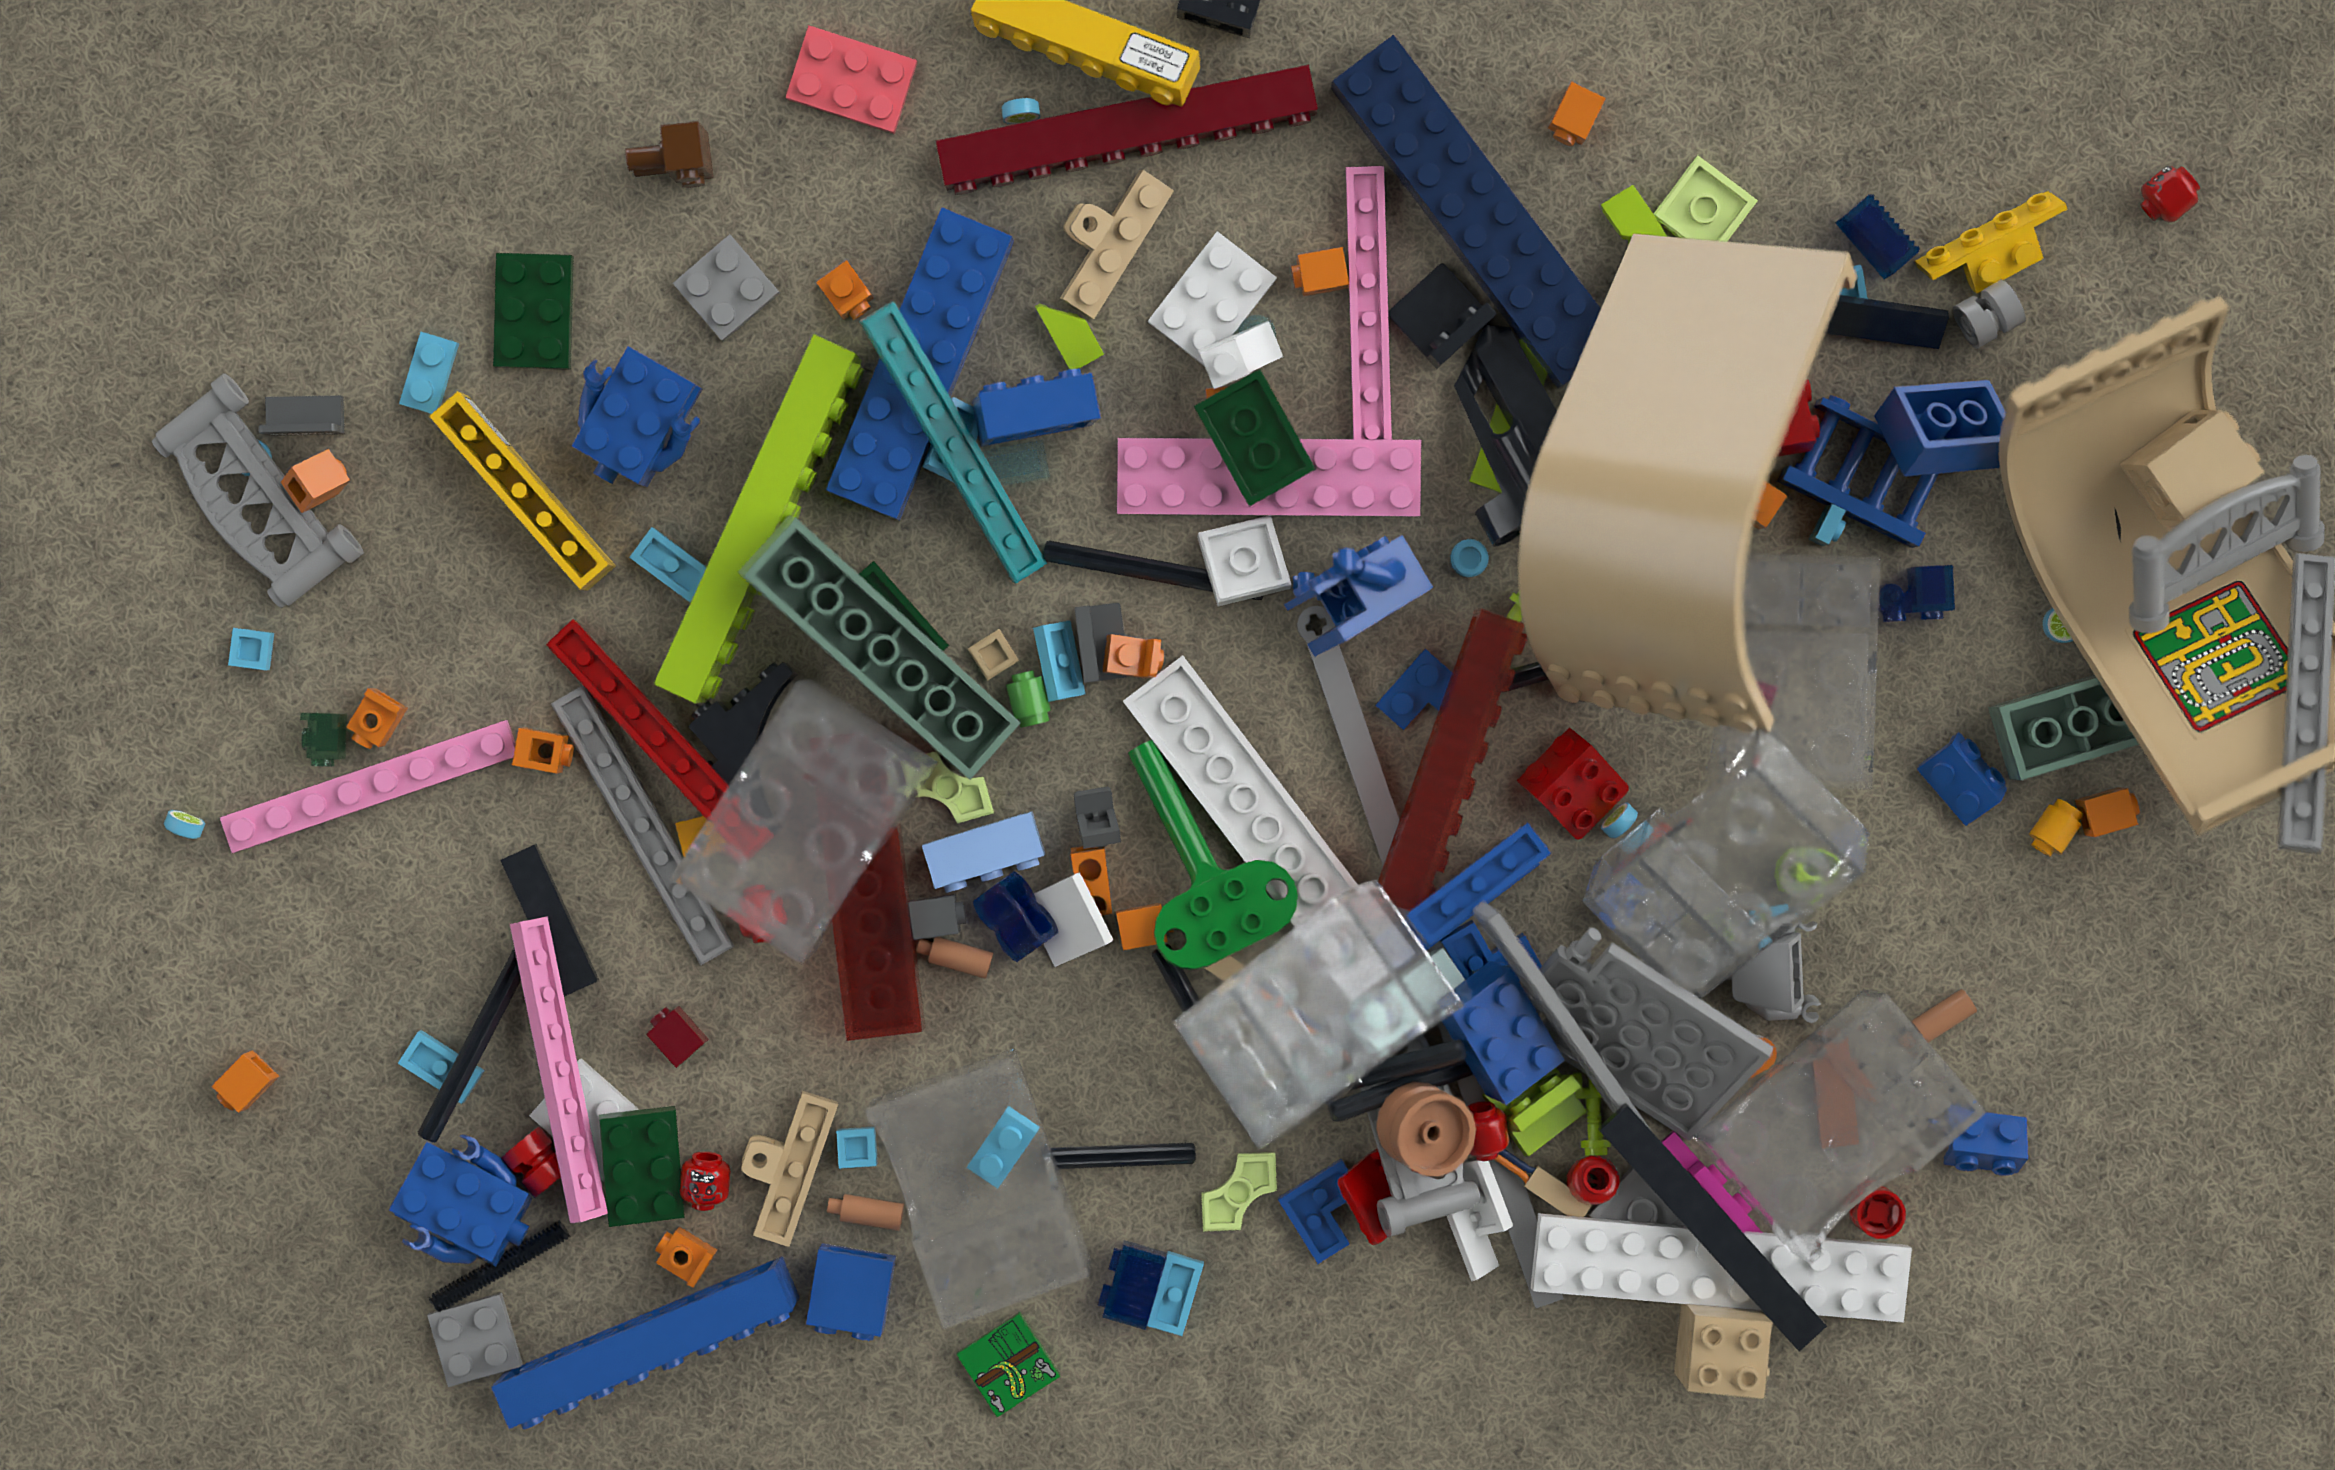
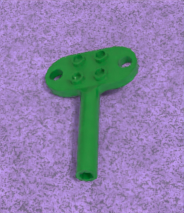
[1128,740,1298,970]

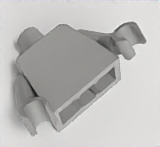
[1712,906,1821,1023]

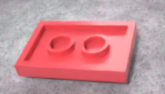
[785,25,917,134]

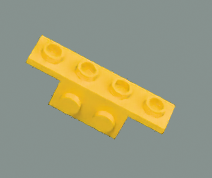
[1914,191,2068,294]

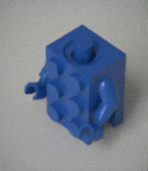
[572,346,703,487]
[1284,535,1433,657]
[389,1134,532,1267]

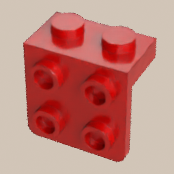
[1517,727,1629,840]
[1338,1148,1417,1245]

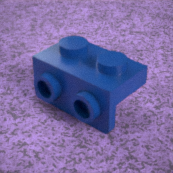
[1917,732,2007,826]
[1944,1108,2028,1176]

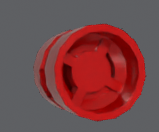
[501,1126,561,1198]
[1847,1183,1906,1239]

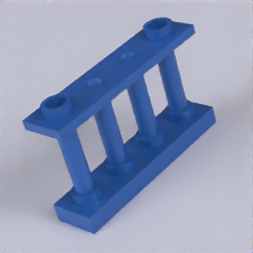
[1777,395,1953,548]
[1397,823,1551,955]

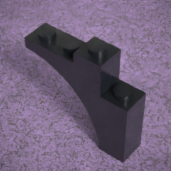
[688,662,798,839]

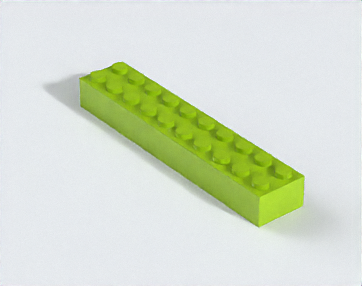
[654,334,865,703]

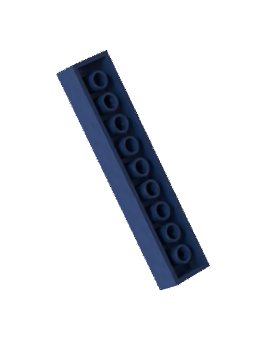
[1331,34,1601,389]

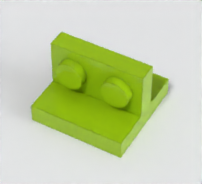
[1481,1067,1587,1156]

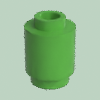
[1006,670,1051,728]

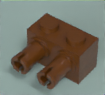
[625,121,714,188]

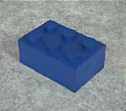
[972,368,1101,447]
[1874,380,2006,476]
[1433,961,1565,1105]

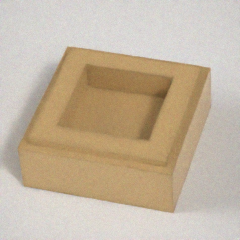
[968,629,1020,681]

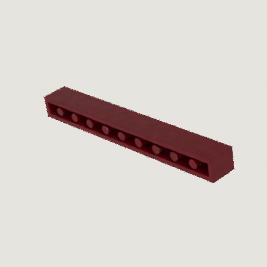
[936,64,1318,195]

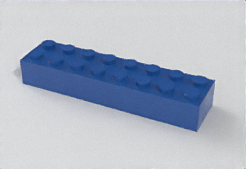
[826,207,1014,521]
[491,1256,800,1430]

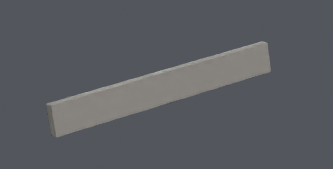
[2278,553,2335,854]
[551,685,734,965]
[1473,901,1651,1130]

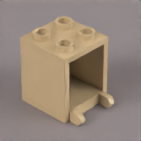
[2120,410,2265,539]
[1674,1304,1773,1399]

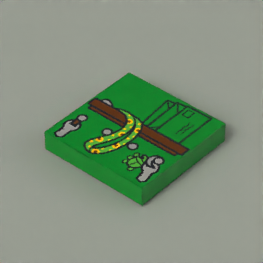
[956,1312,1061,1417]

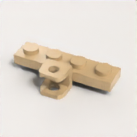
[1060,170,1174,319]
[741,1091,838,1247]

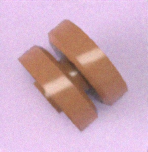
[1376,1082,1476,1177]

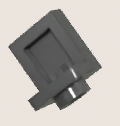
[1074,786,1121,849]

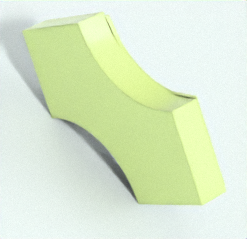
[901,751,994,823]
[1201,1152,1277,1231]

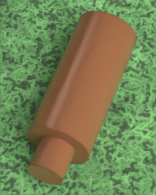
[916,936,994,979]
[1902,989,1977,1047]
[827,1194,904,1231]

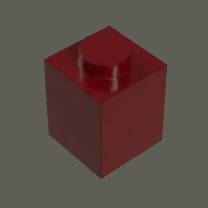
[646,1006,709,1068]

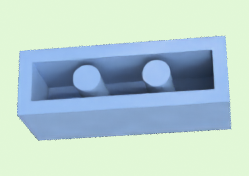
[922,811,1045,893]

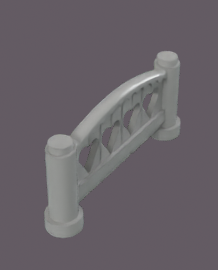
[152,373,364,608]
[2129,455,2325,633]
[1323,1012,1480,1237]

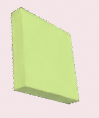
[1654,155,1758,242]

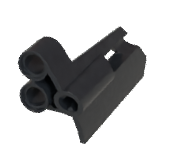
[1454,325,1557,547]

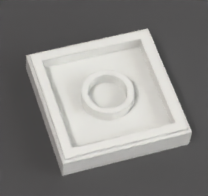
[1197,515,1291,606]
[1021,872,1113,967]

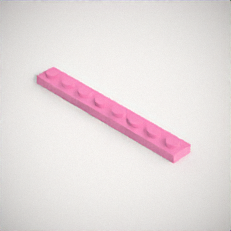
[1345,166,1392,440]
[220,720,516,853]
[510,916,608,1223]

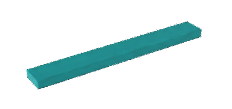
[859,302,1047,583]

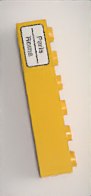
[971,0,1200,107]
[429,391,616,591]

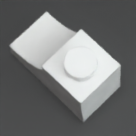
[1198,321,1283,389]

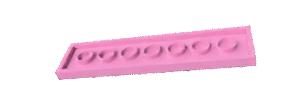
[1117,438,1421,516]

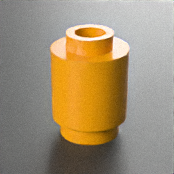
[2029,798,2083,857]

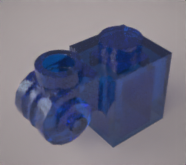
[1872,565,1955,622]

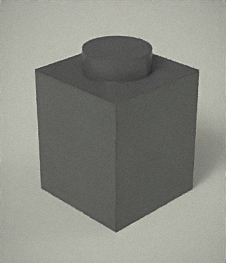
[908,894,966,940]

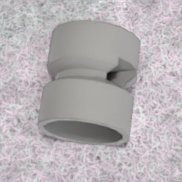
[1953,280,2026,349]

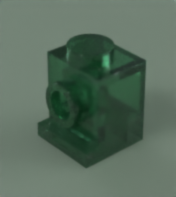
[300,712,347,767]

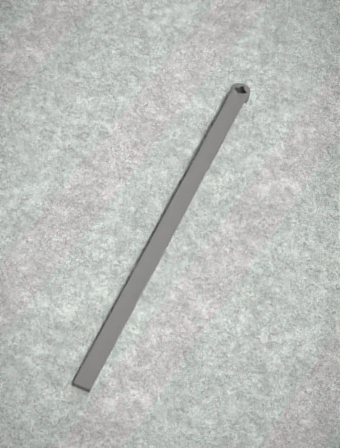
[1297,606,1564,1308]

